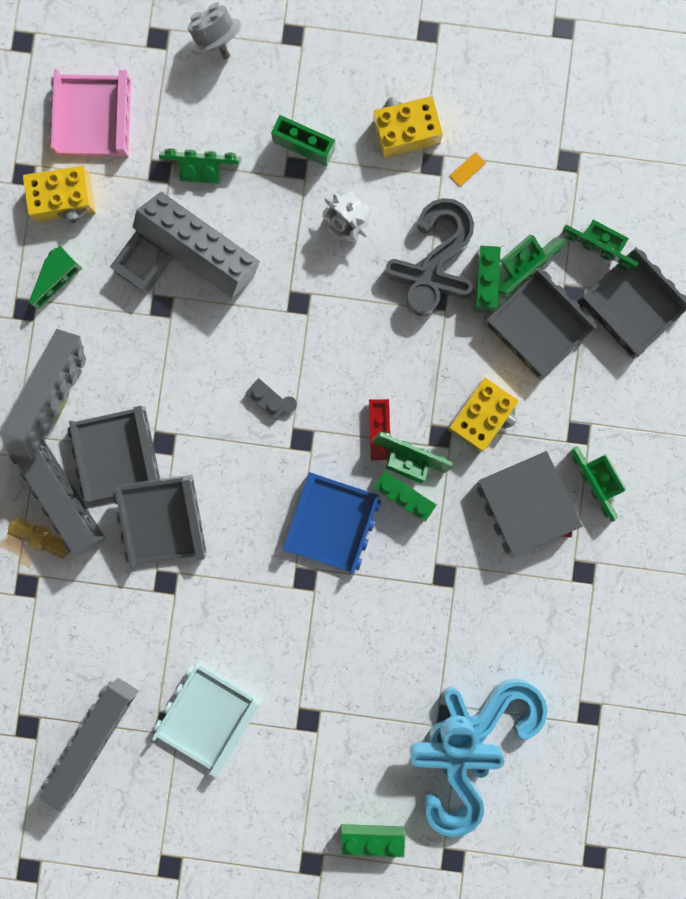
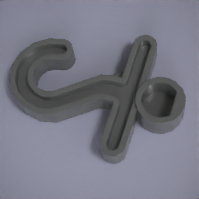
[385,198,474,316]

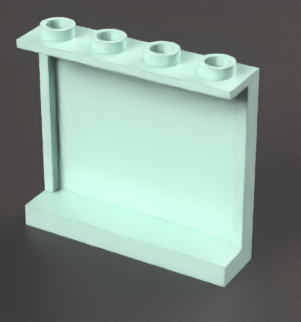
[152,662,262,778]

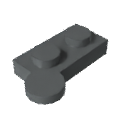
[245,378,297,420]

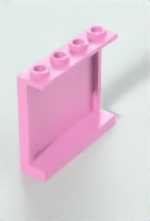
[49,69,131,157]

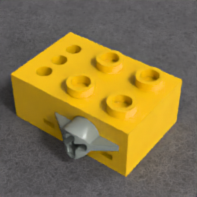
[373,96,443,158]
[23,165,96,223]
[447,377,519,453]

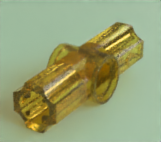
[7,518,69,559]

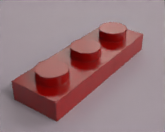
[369,399,390,461]

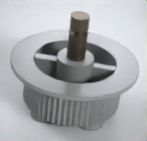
[188,2,242,60]

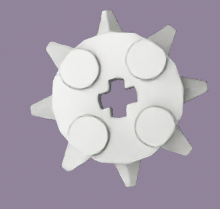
[322,191,371,242]

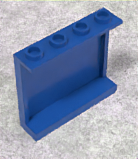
[283,472,382,574]

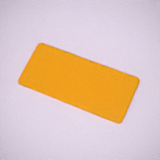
[450,152,486,186]

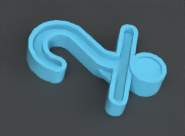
[429,678,548,778]
[409,716,505,837]

